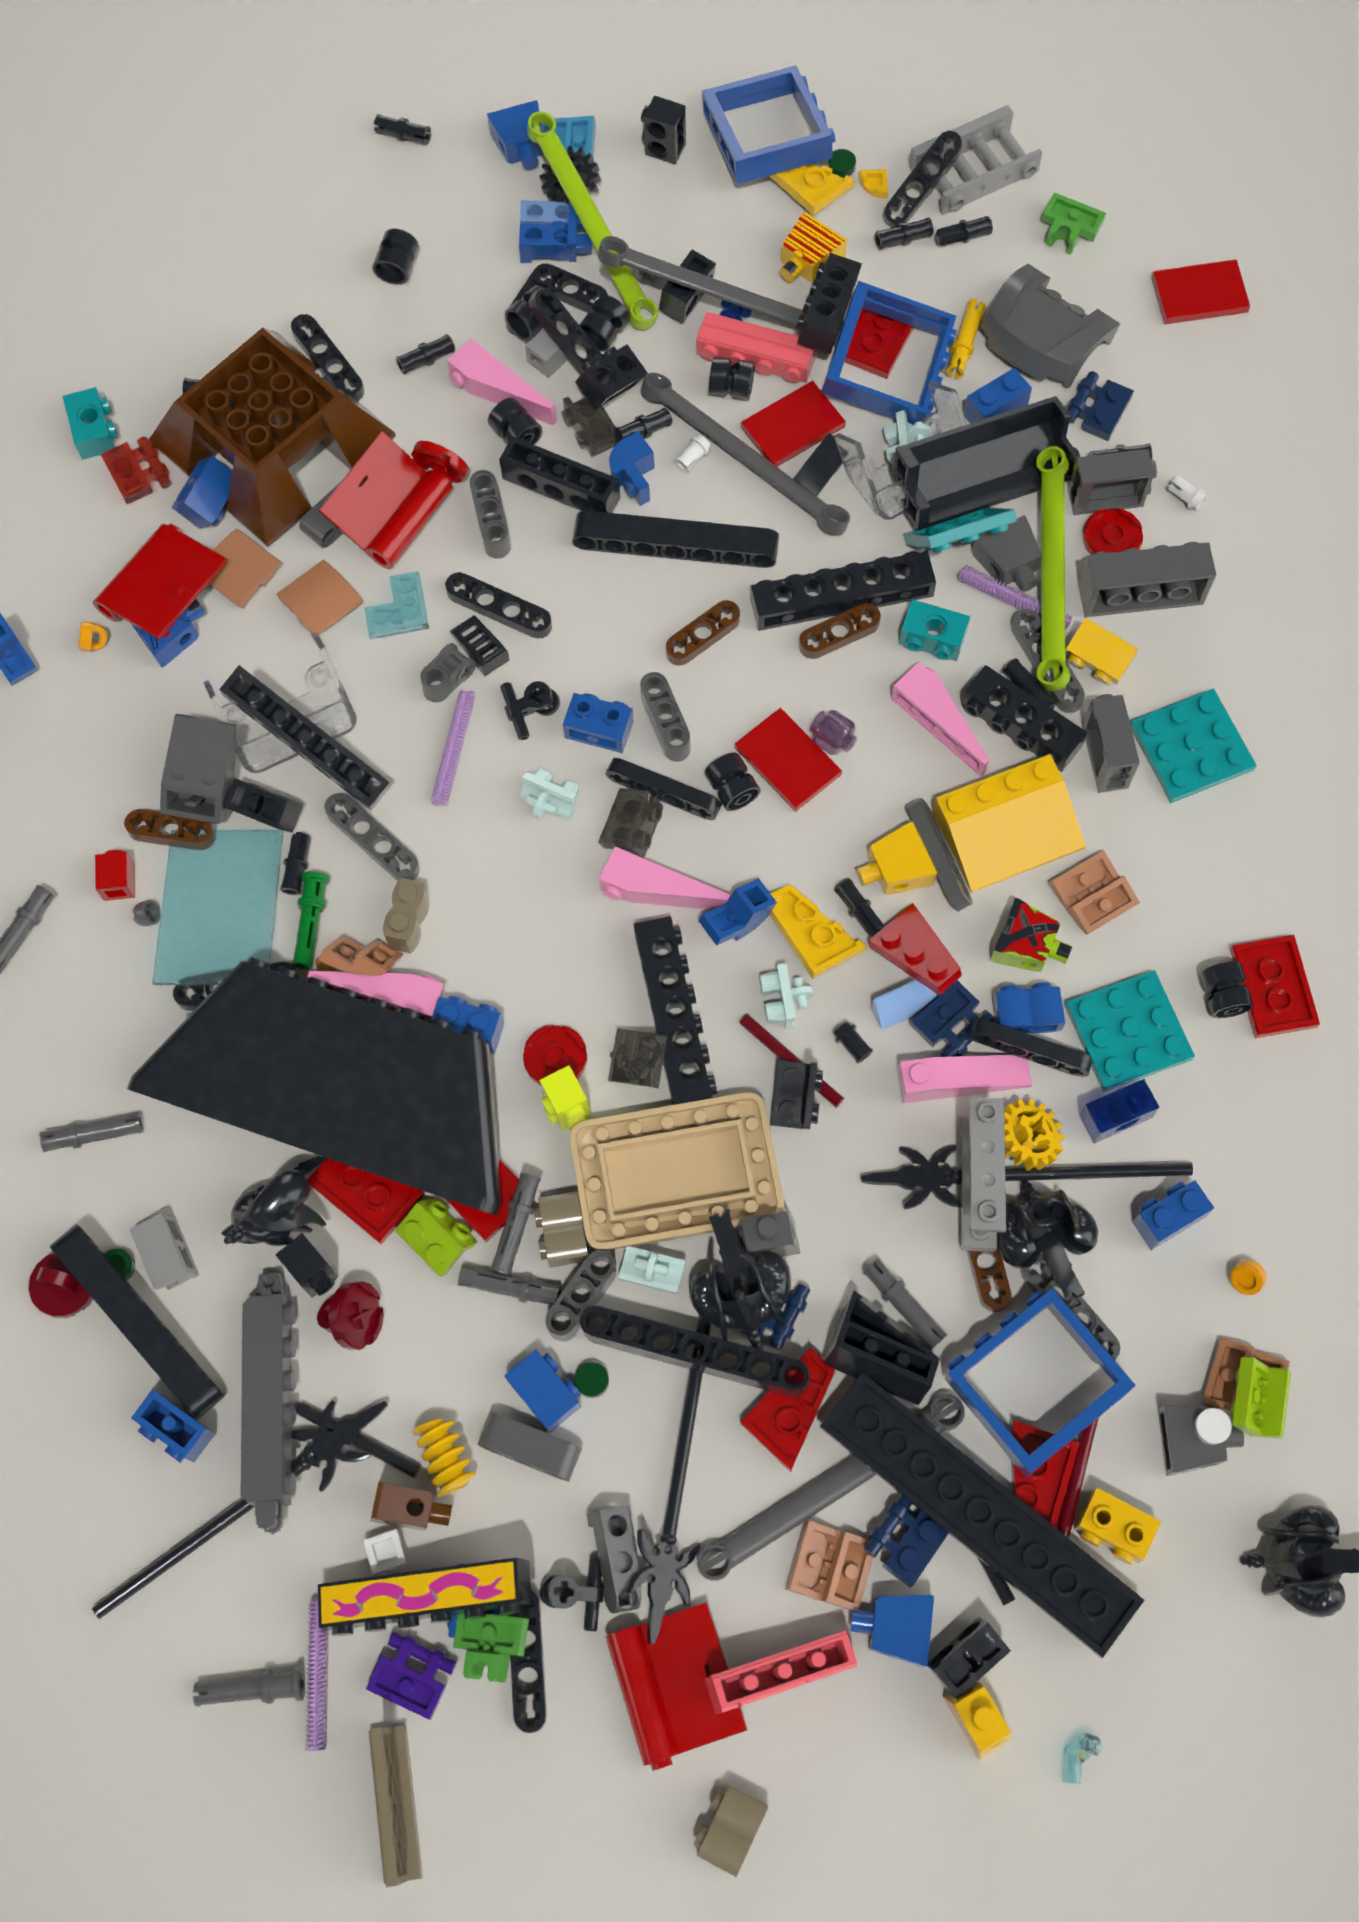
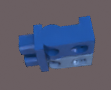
[519,200,592,263]

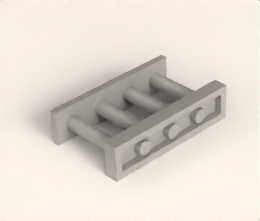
[909,105,1042,215]
[961,1097,1006,1252]

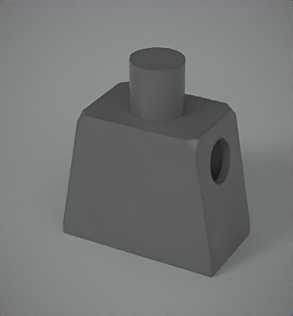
[972,515,1042,592]
[734,1212,801,1258]
[1158,1405,1244,1476]

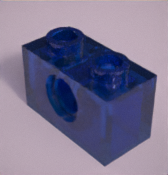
[1079,1079,1160,1144]

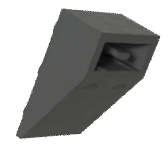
[160,713,237,824]

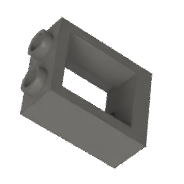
[1068,449,1157,516]
[1082,694,1140,793]

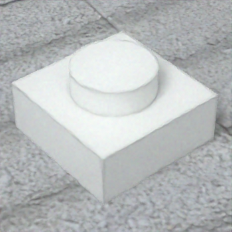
[363,1529,408,1575]

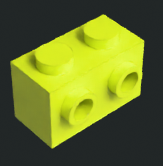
[540,1065,591,1131]

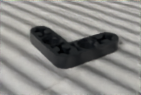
[505,263,608,336]

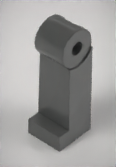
[586,1506,641,1613]

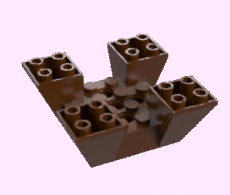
[149,327,396,547]

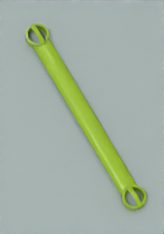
[527,111,658,330]
[1036,446,1071,691]

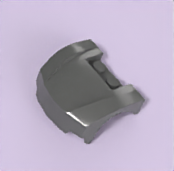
[978,263,1121,388]

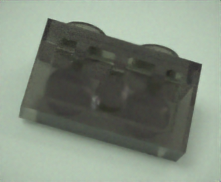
[561,396,617,458]
[598,788,663,858]

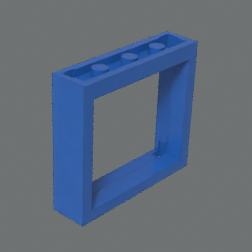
[702,65,836,184]
[821,281,957,425]
[945,1288,1136,1478]

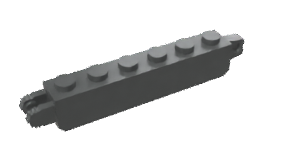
[241,1272,296,1535]

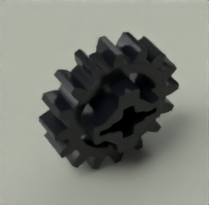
[539,146,601,205]

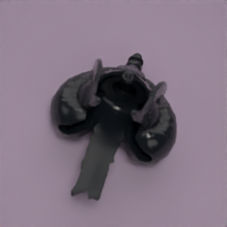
[221,1156,327,1247]
[997,1181,1099,1303]
[689,1209,791,1350]
[1240,1505,1359,1617]

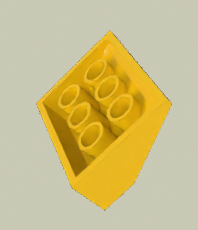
[932,754,1086,893]

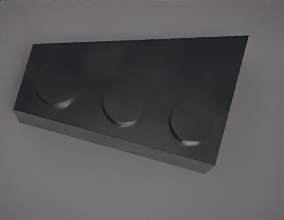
[824,1291,940,1406]

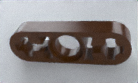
[666,600,740,666]
[799,603,881,659]
[124,809,216,850]
[967,1245,1011,1312]

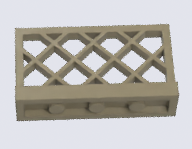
[369,1725,423,1888]

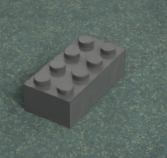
[1078,542,1216,618]

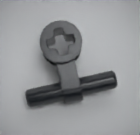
[500,681,560,740]
[540,1558,604,1632]

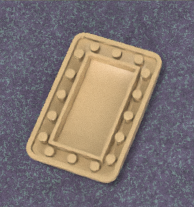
[570,1092,784,1251]

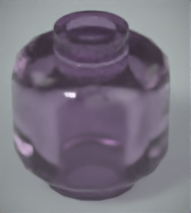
[810,709,857,755]

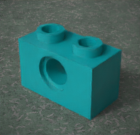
[62,387,118,460]
[899,599,971,661]

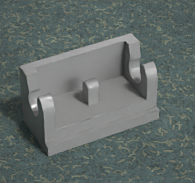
[130,1212,199,1290]

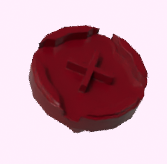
[28,1253,93,1318]
[317,1281,384,1350]

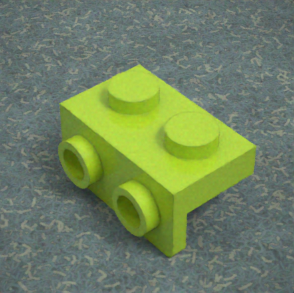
[395,1197,477,1277]
[1231,1357,1291,1439]

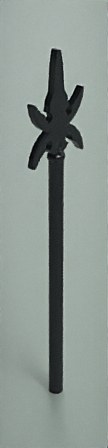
[861,1145,1193,1210]
[627,1315,711,1644]
[92,1401,388,1619]

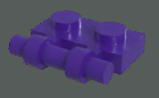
[366,1632,457,1720]

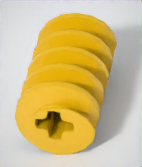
[412,1418,476,1497]

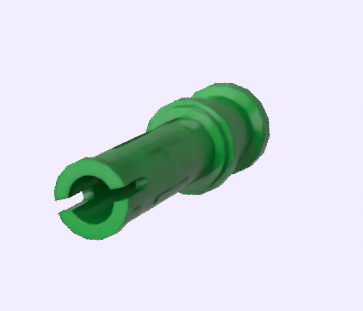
[292,872,330,969]

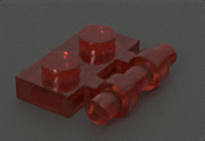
[100,436,172,504]

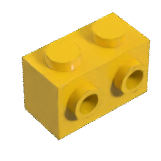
[1065,618,1139,685]
[1074,1488,1161,1565]

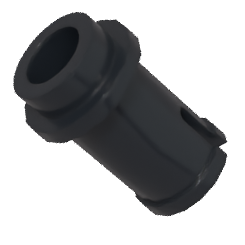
[833,1021,873,1064]

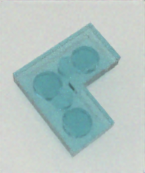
[364,571,430,640]

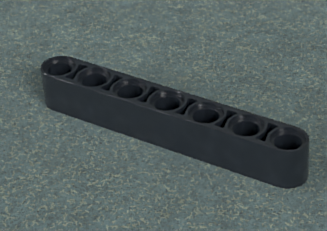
[572,511,779,568]
[50,1224,225,1420]
[580,1306,810,1397]

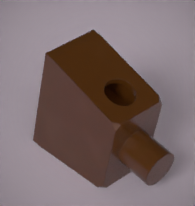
[370,1482,452,1531]

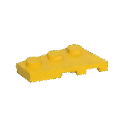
[769,143,855,216]
[770,884,867,979]

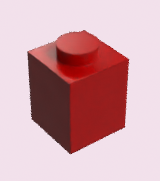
[95,849,135,901]

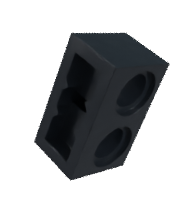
[641,95,686,165]
[659,249,716,324]
[575,344,648,411]
[223,778,303,833]
[275,1233,338,1298]
[928,1617,1011,1699]

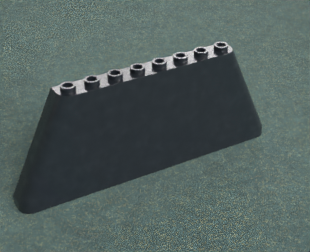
[127,957,503,1216]

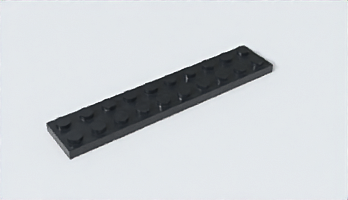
[819,1372,1145,1658]

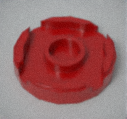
[411,440,469,483]
[1083,508,1143,555]
[523,1025,588,1086]

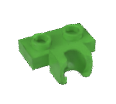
[1042,192,1106,254]
[453,1614,529,1683]

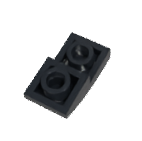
[793,433,853,496]

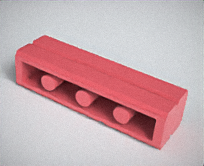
[696,312,817,383]
[705,1630,857,1715]

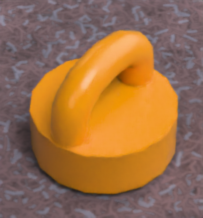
[78,621,108,652]
[1230,1259,1267,1295]

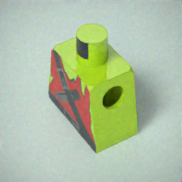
[990,897,1073,972]

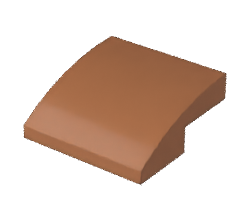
[209,528,282,609]
[277,559,363,637]
[1048,850,1140,935]
[318,934,403,976]
[1202,1338,1290,1415]
[785,1520,873,1611]

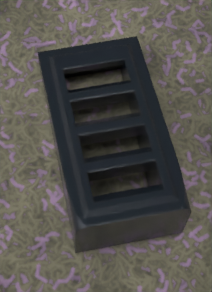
[450,615,509,676]

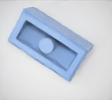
[872,980,938,1029]

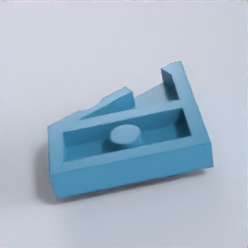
[542,115,596,164]

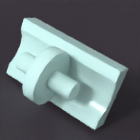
[884,410,933,467]
[520,768,579,820]
[760,963,815,1029]
[618,1246,686,1295]

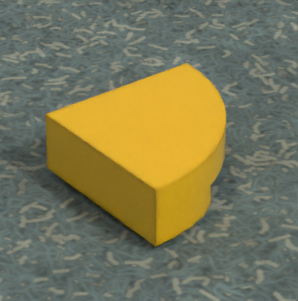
[858,169,888,199]

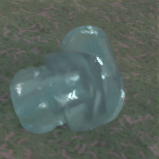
[1063,1733,1102,1784]

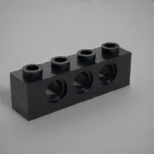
[796,253,862,354]
[499,436,620,513]
[961,665,1088,772]

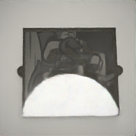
[608,1029,668,1089]

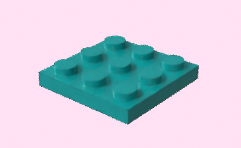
[903,507,1017,552]
[1130,688,1257,804]
[1064,970,1195,1092]

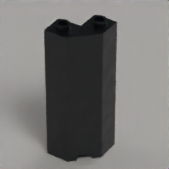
[893,396,1080,531]

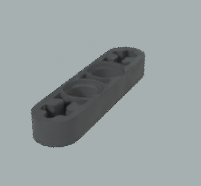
[1011,608,1085,713]
[324,793,420,881]
[907,798,973,912]
[1020,1254,1121,1364]

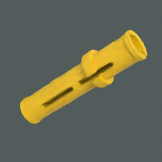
[946,299,985,379]

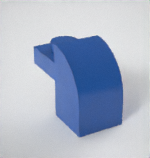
[609,431,655,506]
[0,613,38,686]
[698,878,777,946]

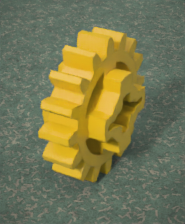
[1004,1099,1065,1171]

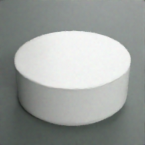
[1194,1408,1232,1445]

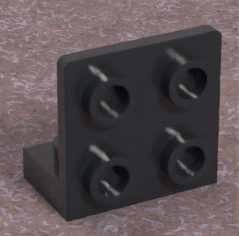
[770,1060,823,1130]

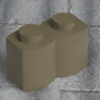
[383,878,429,953]
[534,1191,589,1268]
[693,1785,769,1877]

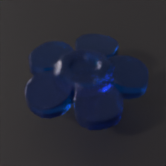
[720,300,752,321]

